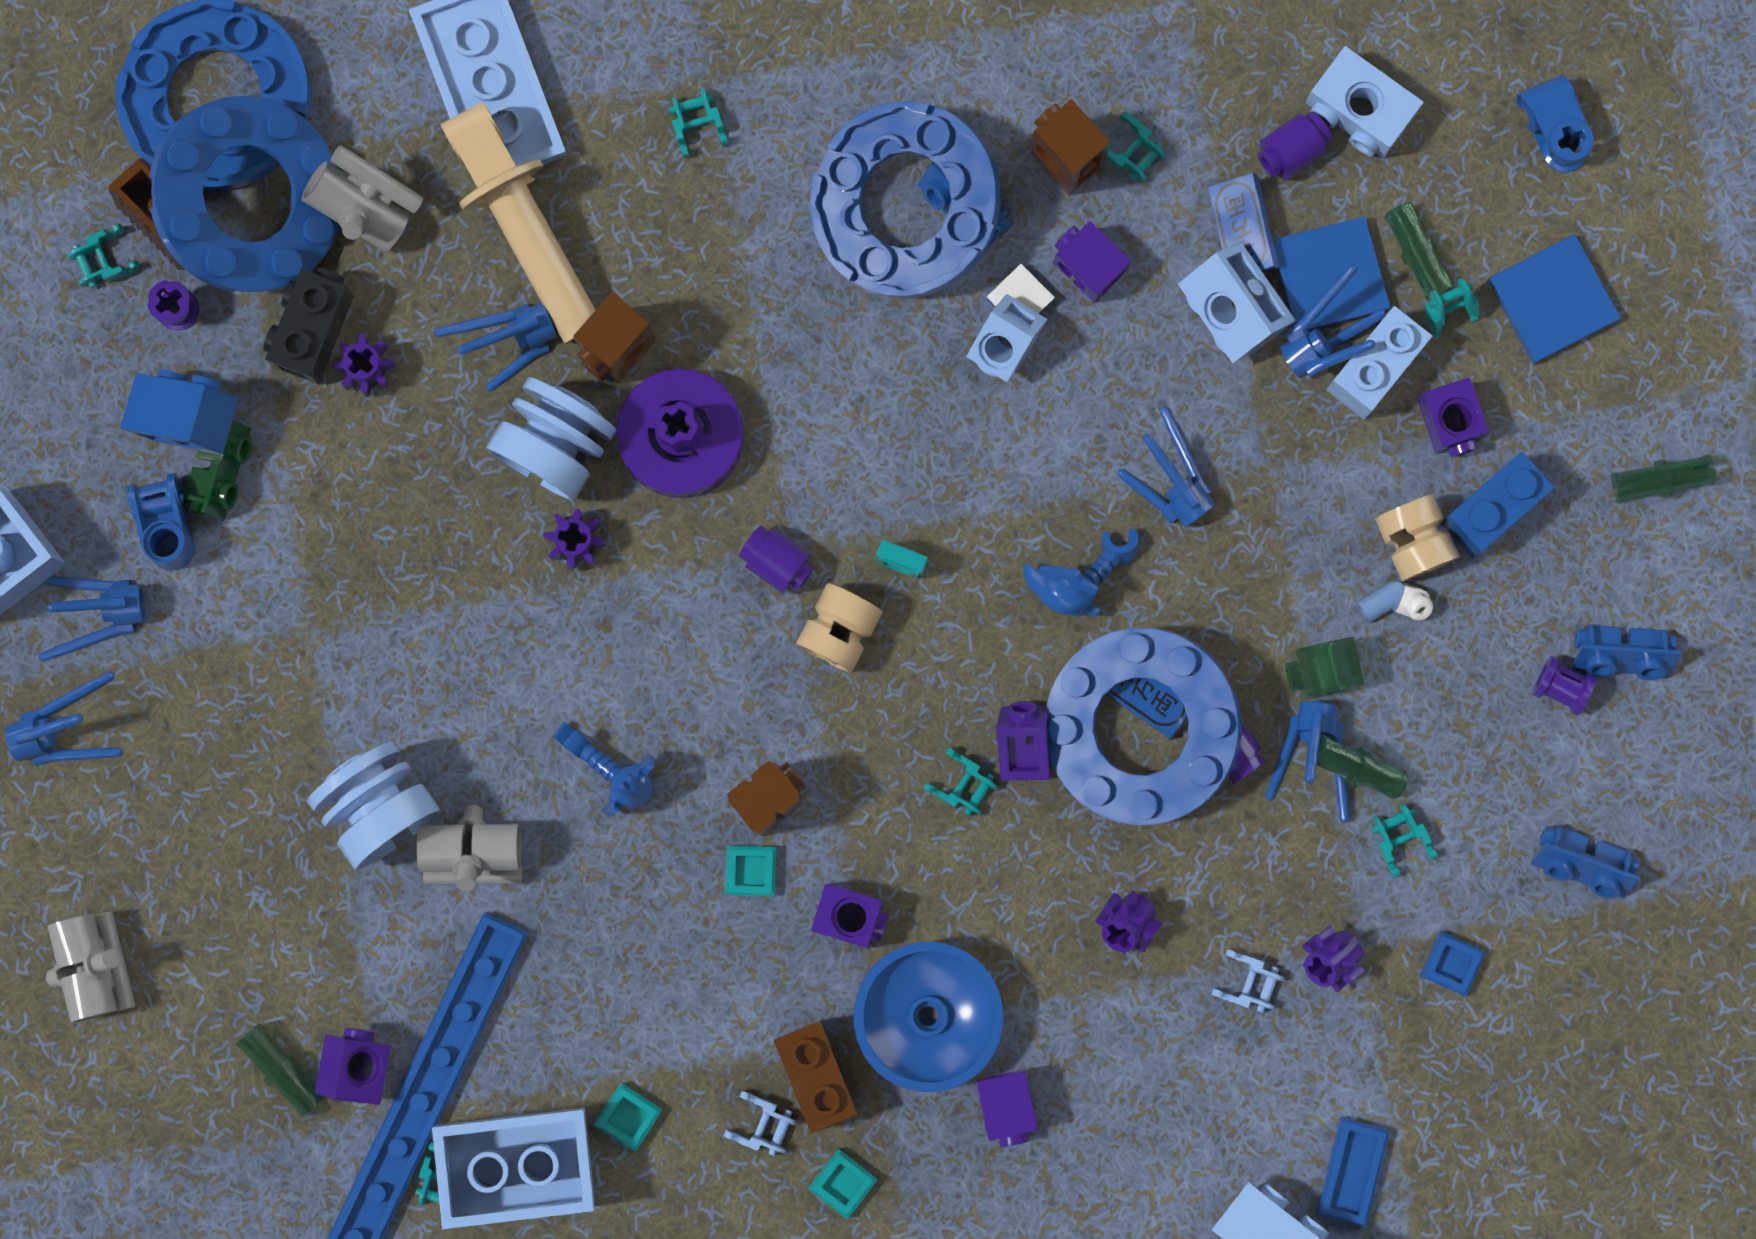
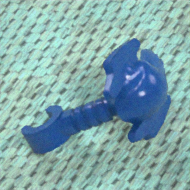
[1023,528,1139,617]
[552,722,655,817]

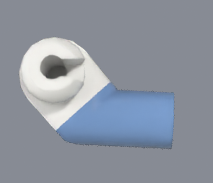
[1356,580,1433,623]

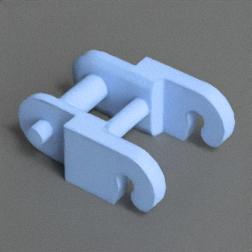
[1211,949,1285,1013]
[723,1091,799,1156]

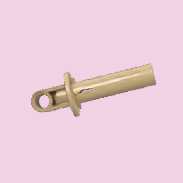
[440,101,595,344]

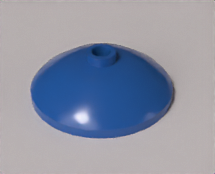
[854,942,1003,1092]

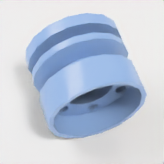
[485,377,617,501]
[307,741,442,870]

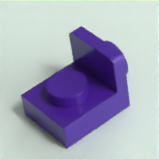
[996,701,1051,781]

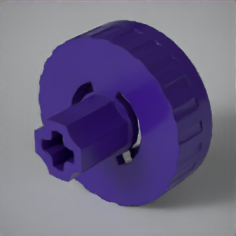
[616,369,744,498]

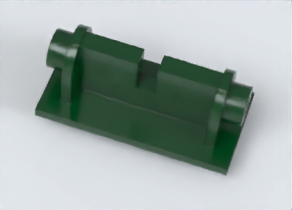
[182,420,252,521]

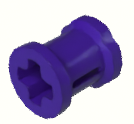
[147,280,200,331]
[1532,656,1597,716]

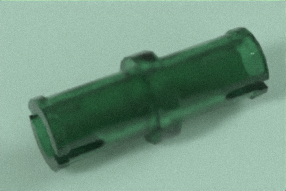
[1384,202,1455,302]
[1611,454,1716,504]
[1317,736,1408,799]
[236,1023,325,1118]

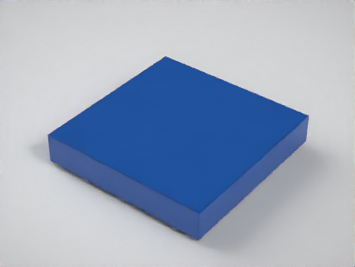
[1273,216,1390,331]
[1487,234,1621,365]

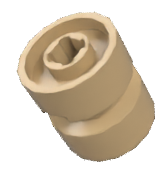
[1375,494,1460,582]
[796,583,883,673]

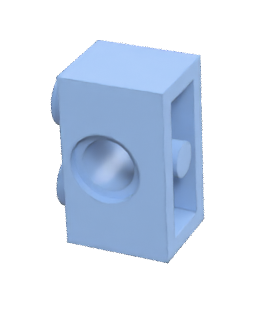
[1306,46,1423,158]
[1178,241,1296,364]
[1326,306,1432,420]

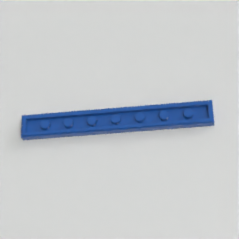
[327,912,529,1239]

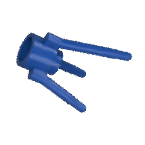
[1280,264,1385,378]
[434,302,557,392]
[1117,406,1216,528]
[39,576,146,661]
[5,672,123,766]
[1265,701,1349,823]

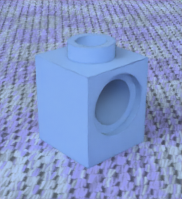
[966,294,1048,382]

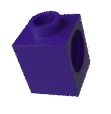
[1053,221,1131,304]
[1417,377,1489,458]
[811,883,889,948]
[315,1027,391,1105]
[975,1070,1038,1148]

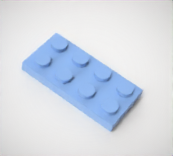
[409,0,567,188]

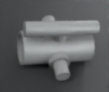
[302,145,423,252]
[417,805,523,891]
[46,911,136,1023]

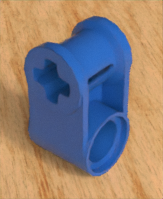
[1516,74,1594,173]
[127,473,195,571]

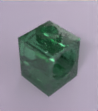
[1285,636,1365,700]

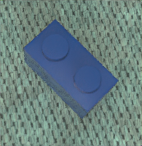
[120,369,239,455]
[1441,451,1555,559]

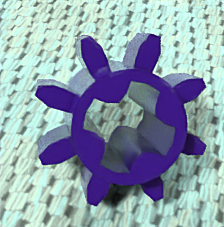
[332,334,396,397]
[543,508,606,571]
[1096,891,1162,954]
[1303,926,1365,992]

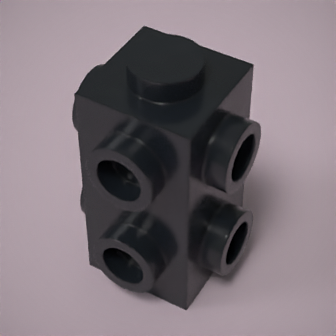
[263,268,354,385]

